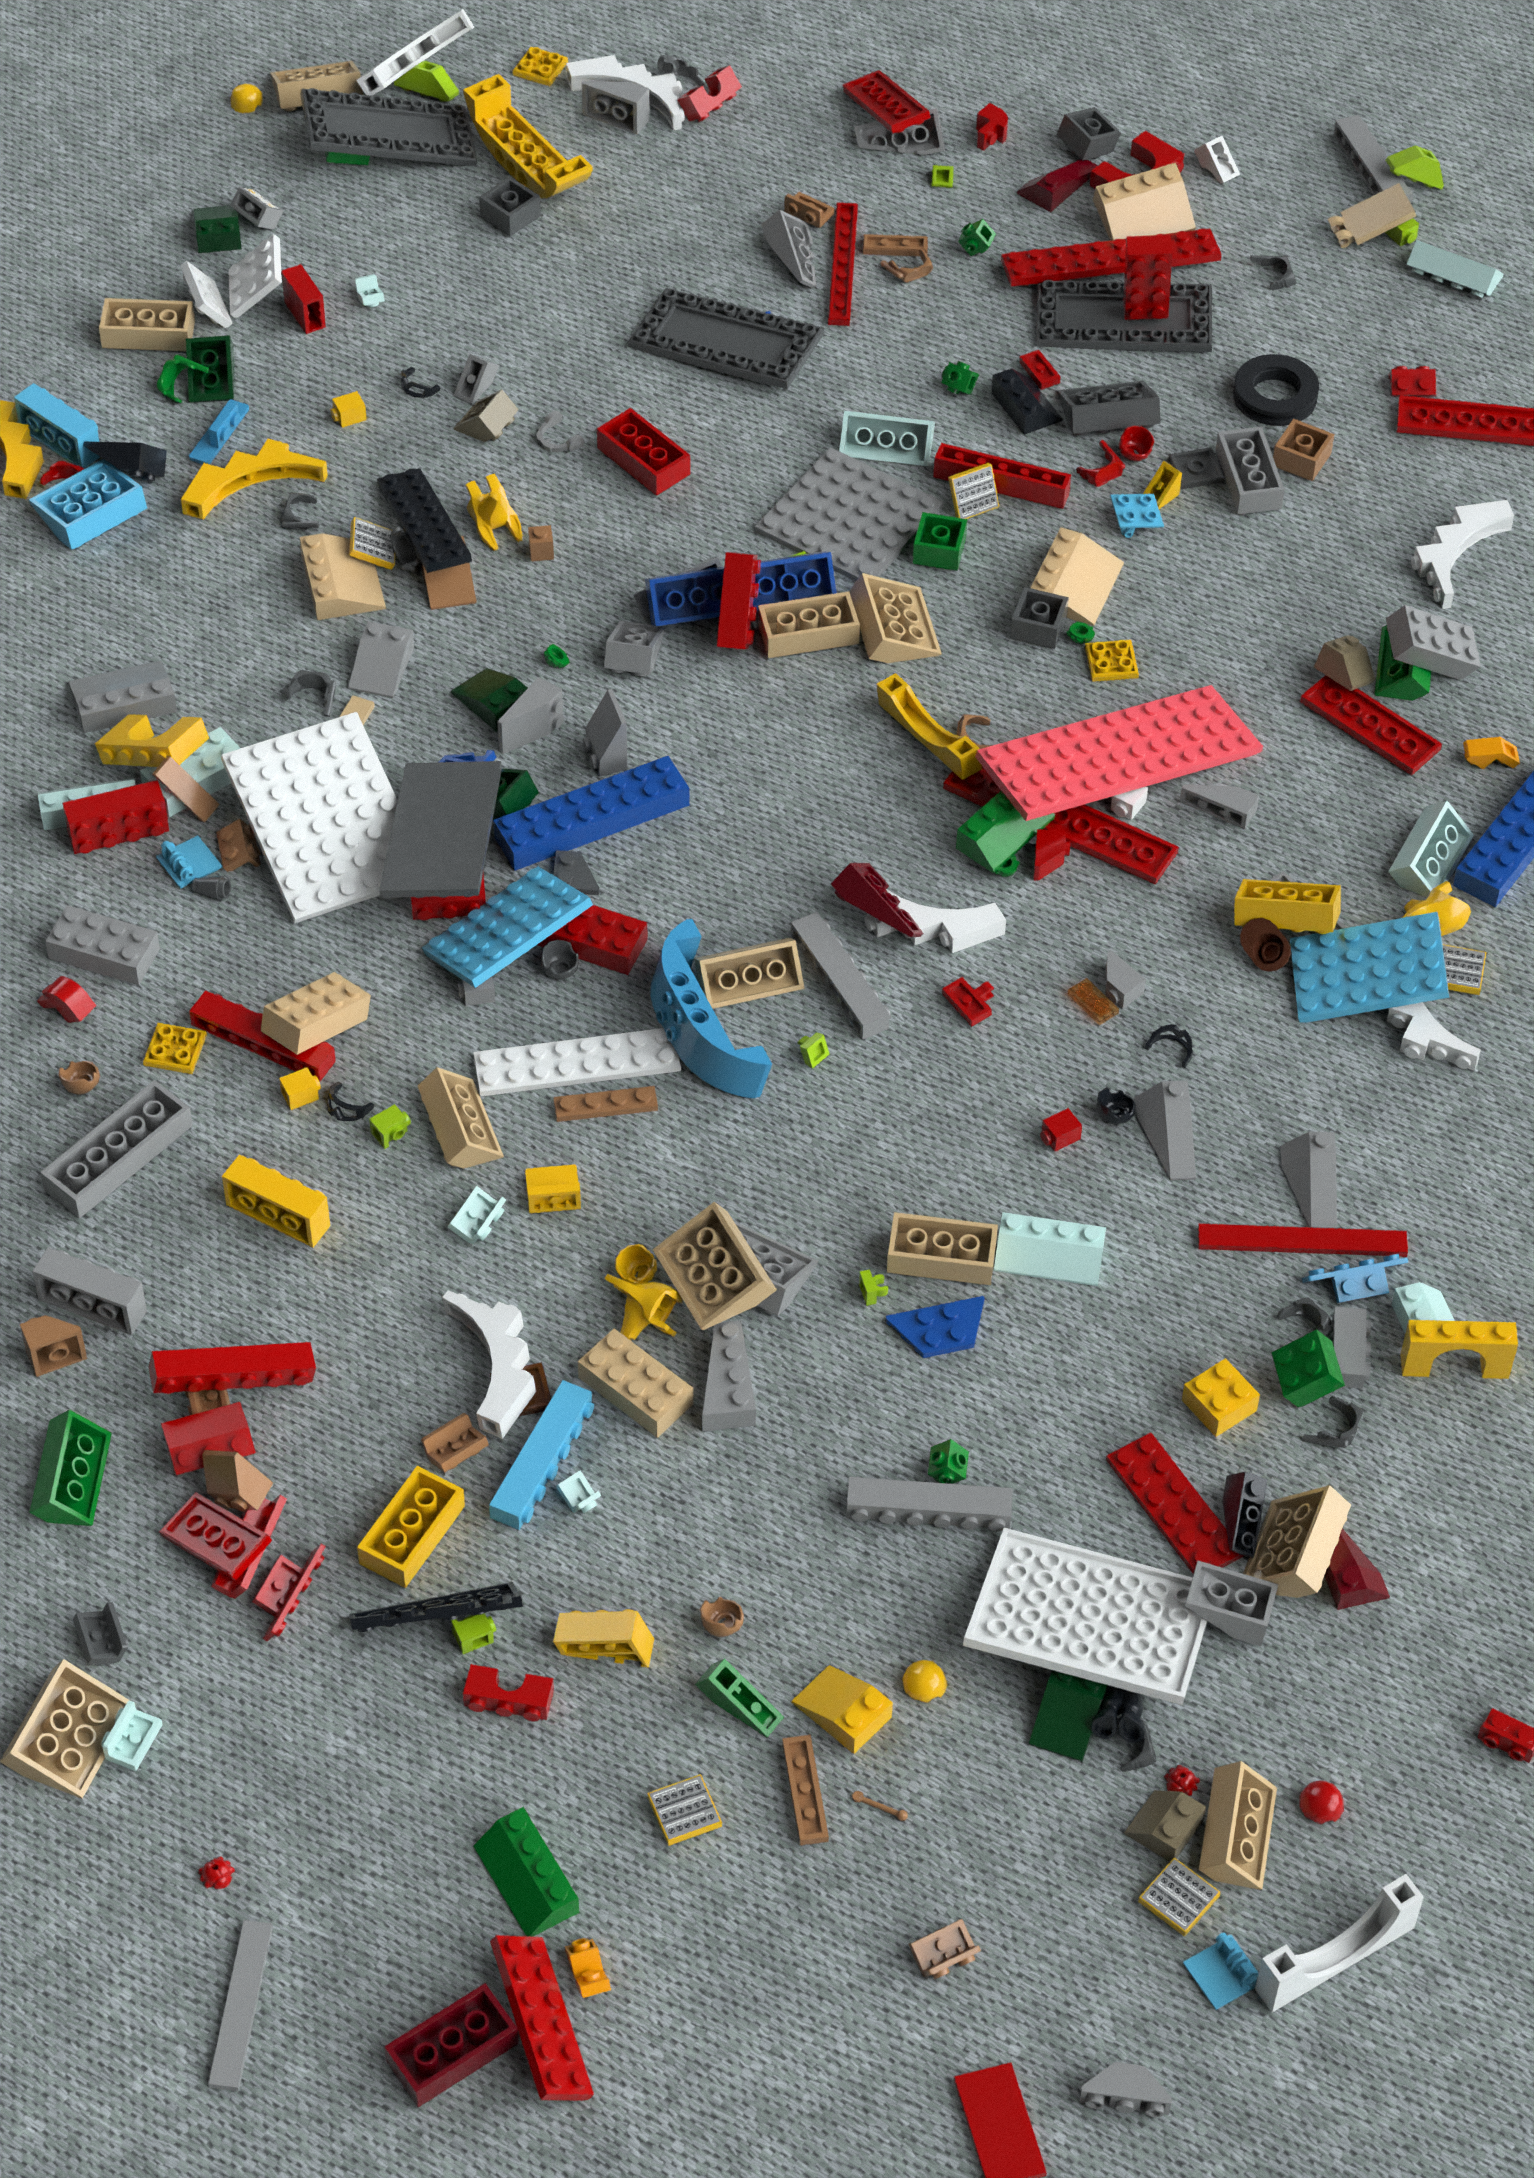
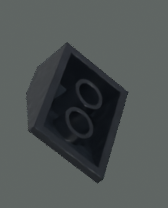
[84,442,167,481]

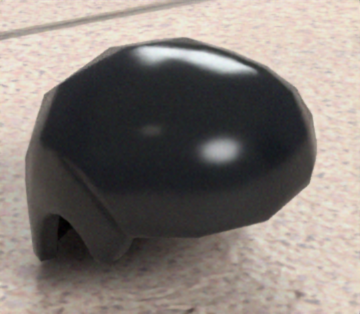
[1096,1088,1136,1124]

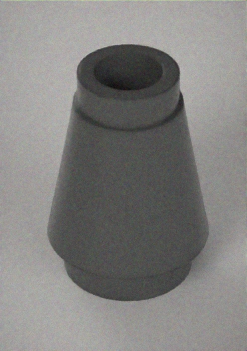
[192,876,231,900]

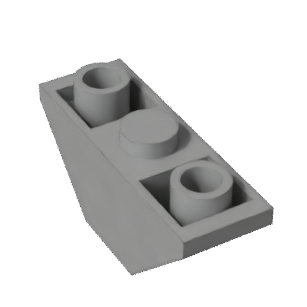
[1079,2062,1172,2117]

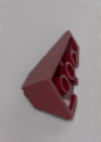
[1017,159,1098,212]

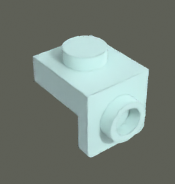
[355,274,385,307]
[556,1470,601,1514]

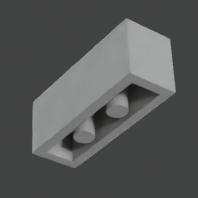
[1331,1306,1371,1389]

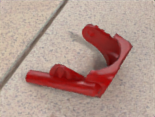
[1076,440,1125,487]
[40,460,84,485]

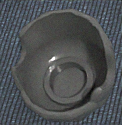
[541,940,579,980]

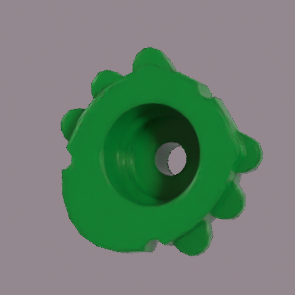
[1067,621,1095,644]
[543,644,569,668]
[994,856,1020,877]

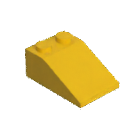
[791,1665,893,1754]

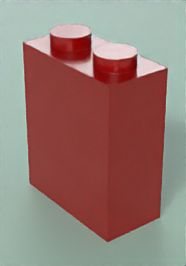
[281,264,326,334]

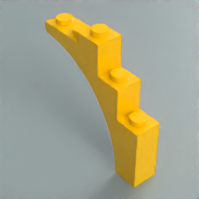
[0,400,44,499]
[181,439,328,520]

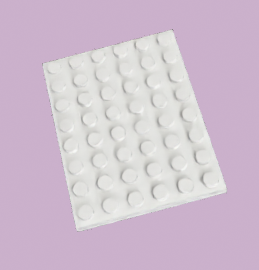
[221,712,398,924]
[963,1528,1207,1705]

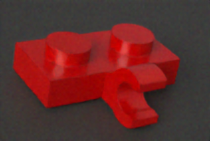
[942,977,994,1027]

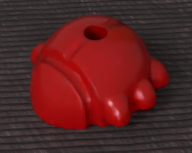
[1164,1765,1200,1796]
[198,1856,235,1889]

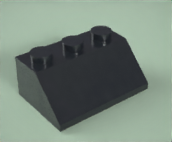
[991,368,1063,435]

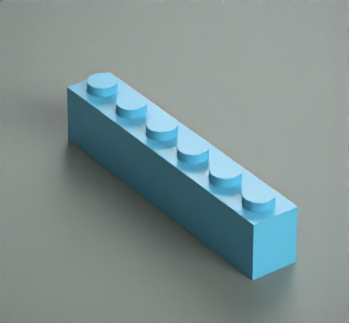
[489,1380,594,1530]

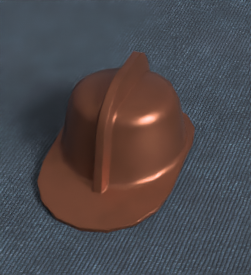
[1240,918,1291,972]

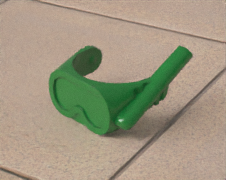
[157,355,209,403]

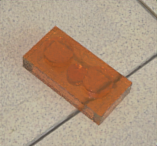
[1067,978,1119,1025]

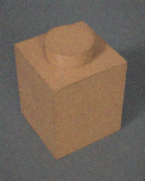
[528,525,554,562]

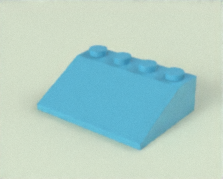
[29,459,147,550]

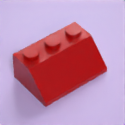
[411,872,486,920]
[161,1402,256,1476]

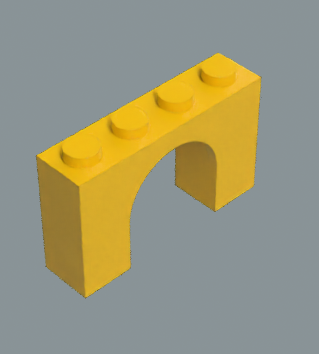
[95,714,209,767]
[1400,1320,1518,1379]

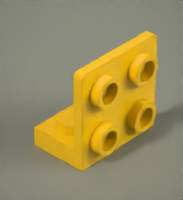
[525,1164,581,1213]

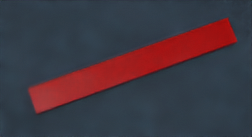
[828,202,858,326]
[1198,1223,1408,1257]

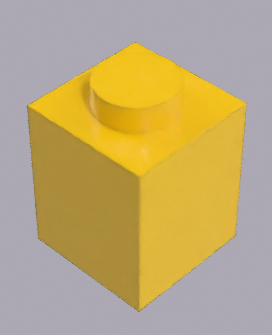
[330,391,367,428]
[279,1068,321,1110]

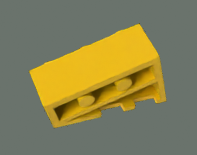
[553,1609,654,1668]

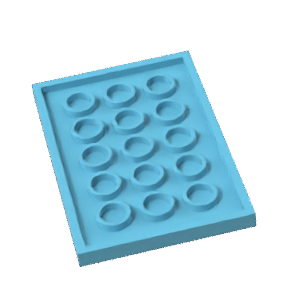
[422,866,593,988]
[1290,912,1449,1022]

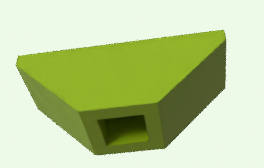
[394,60,459,102]
[1385,145,1444,189]

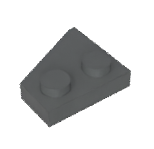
[553,851,599,895]

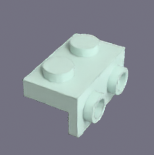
[447,1186,506,1245]
[101,1700,162,1771]

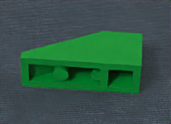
[695,1658,784,1738]

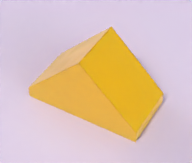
[1143,461,1182,509]

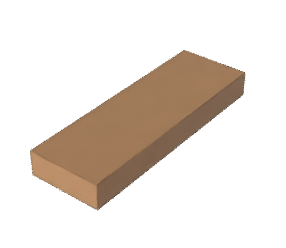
[863,234,928,256]
[152,756,220,823]

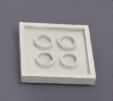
[229,234,282,318]

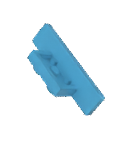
[189,399,249,464]
[1302,1254,1408,1303]

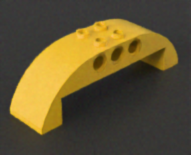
[463,74,593,199]

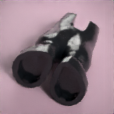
[1091,1686,1145,1743]

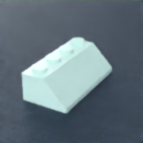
[1407,240,1504,298]
[839,411,935,466]
[38,778,135,830]
[1388,801,1474,897]
[994,1212,1106,1286]

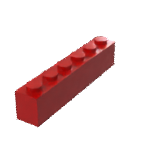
[933,443,1071,509]
[189,990,336,1082]
[148,1342,316,1394]

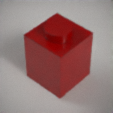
[1040,1108,1082,1152]

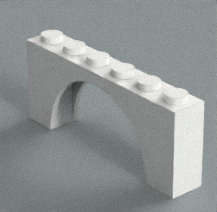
[1255,1874,1424,2012]

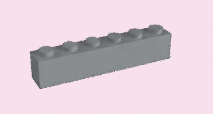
[1334,115,1413,203]
[791,912,891,1040]
[846,1477,1013,1531]

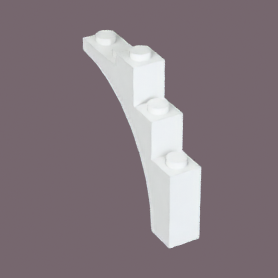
[357,9,474,96]
[566,55,685,130]
[1411,500,1514,609]
[864,889,1006,953]
[1387,1002,1481,1071]
[442,1290,536,1439]

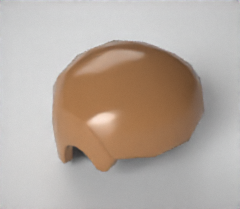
[59,1061,100,1095]
[700,1597,744,1637]

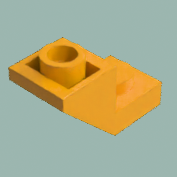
[1463,737,1520,769]
[565,1938,611,1998]

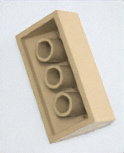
[694,938,805,1009]
[418,1067,504,1169]
[1199,1761,1277,1890]

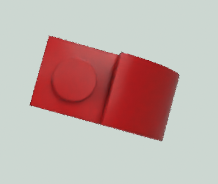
[976,103,1008,151]
[37,976,97,1023]

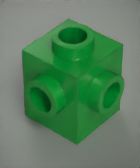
[958,219,996,256]
[941,361,979,395]
[928,1439,969,1484]

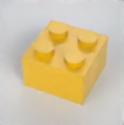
[1182,1358,1260,1437]

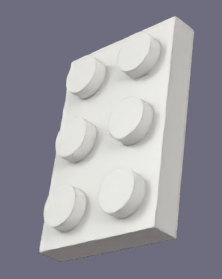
[180,261,233,328]

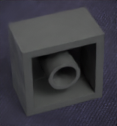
[1057,107,1121,160]
[479,176,541,237]
[1010,587,1069,649]

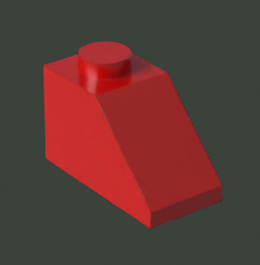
[1034,829,1070,881]

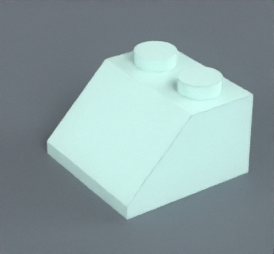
[1391,1282,1455,1333]

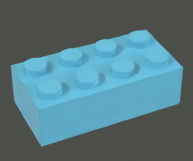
[14,383,100,469]

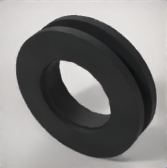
[1233,354,1319,426]

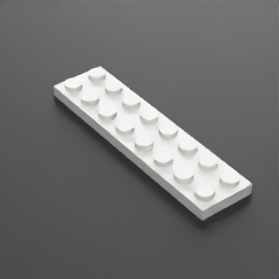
[473,1028,681,1096]

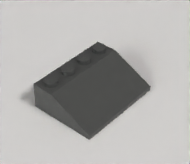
[1057,381,1160,436]

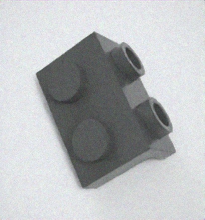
[73,1602,128,1665]

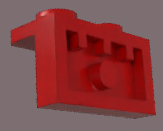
[1477,1708,1534,1763]

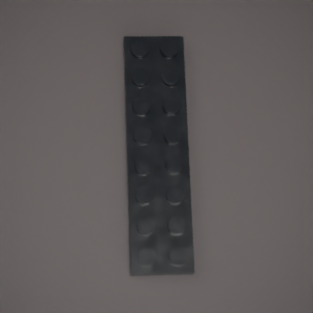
[377,468,472,573]

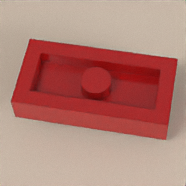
[1019,349,1061,390]

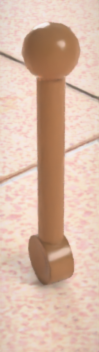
[852,1791,908,1821]

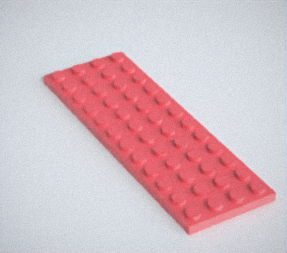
[975,685,1263,821]

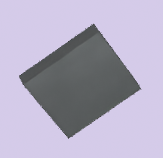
[1168,447,1225,489]

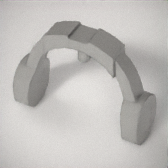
[536,411,585,452]

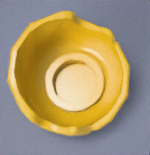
[231,84,263,113]
[615,1244,657,1284]
[902,1660,948,1703]

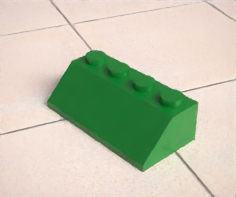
[1374,609,1431,701]
[956,790,1055,873]
[29,1409,112,1526]
[473,1807,579,1937]

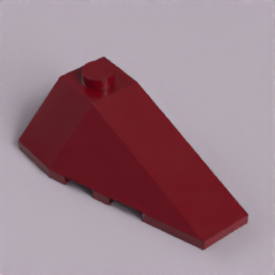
[831,863,924,937]
[1324,1528,1390,1610]

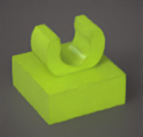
[797,1032,830,1069]
[859,1269,888,1306]

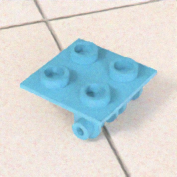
[1110,494,1164,538]
[156,836,223,889]
[1183,1932,1259,2010]

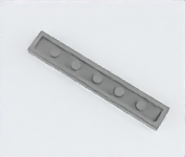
[208,1920,273,2091]

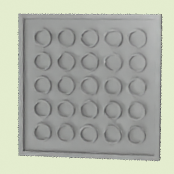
[755,447,944,581]

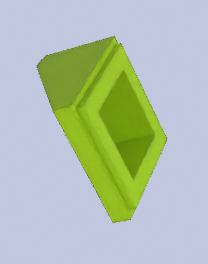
[931,165,954,188]

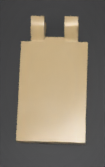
[1328,183,1416,248]

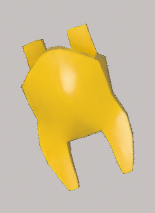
[465,474,523,551]
[1402,881,1471,937]
[605,1274,683,1340]

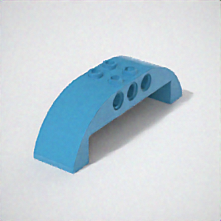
[650,919,772,1098]

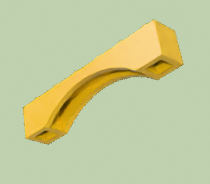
[876,673,982,780]

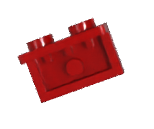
[1388,366,1436,397]

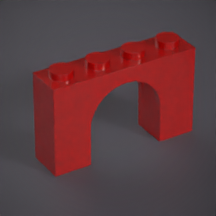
[1090,130,1184,189]

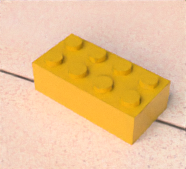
[1234,879,1341,934]
[222,1154,330,1248]
[357,1466,465,1588]

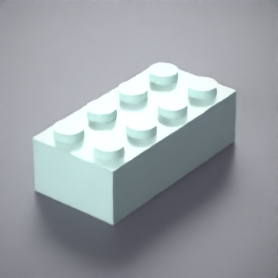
[140,727,241,817]

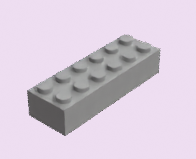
[40,1080,193,1219]

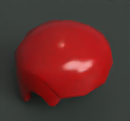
[1119,425,1154,462]
[1299,1780,1344,1824]

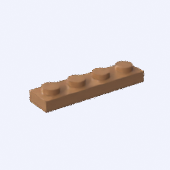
[554,1086,658,1122]
[782,1735,829,1846]

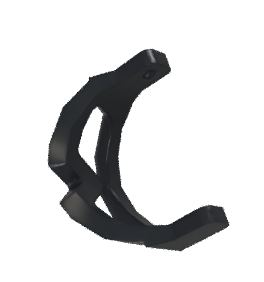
[401,367,440,398]
[1145,1024,1193,1068]
[327,1081,374,1121]

